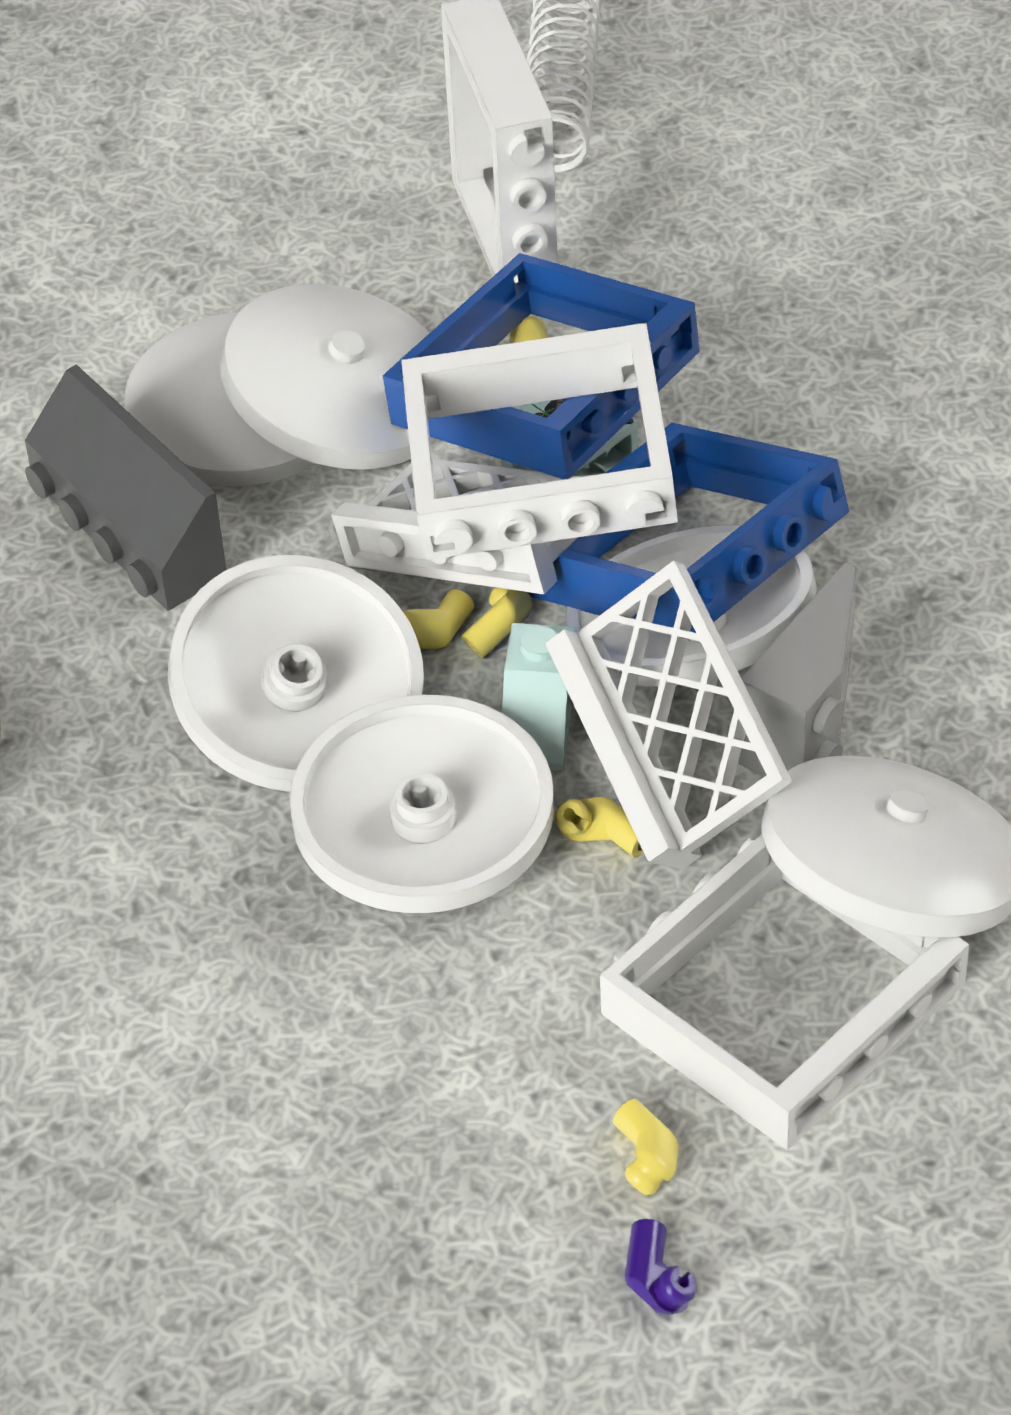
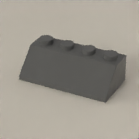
[25,364,226,611]

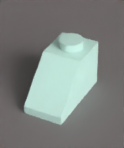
[502,623,575,771]

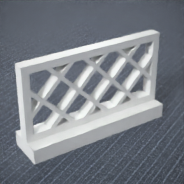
[331,459,580,594]
[545,561,793,869]

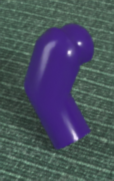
[624,1219,697,1315]

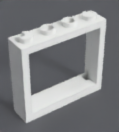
[441,0,558,283]
[401,323,678,560]
[600,834,969,1151]

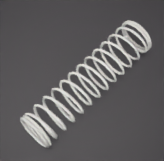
[524,0,601,172]

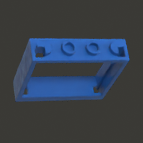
[382,253,700,480]
[528,422,849,641]

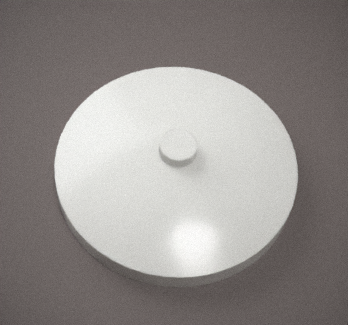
[220,284,436,470]
[125,312,316,486]
[566,526,817,687]
[168,555,424,792]
[290,695,554,913]
[761,756,1011,938]

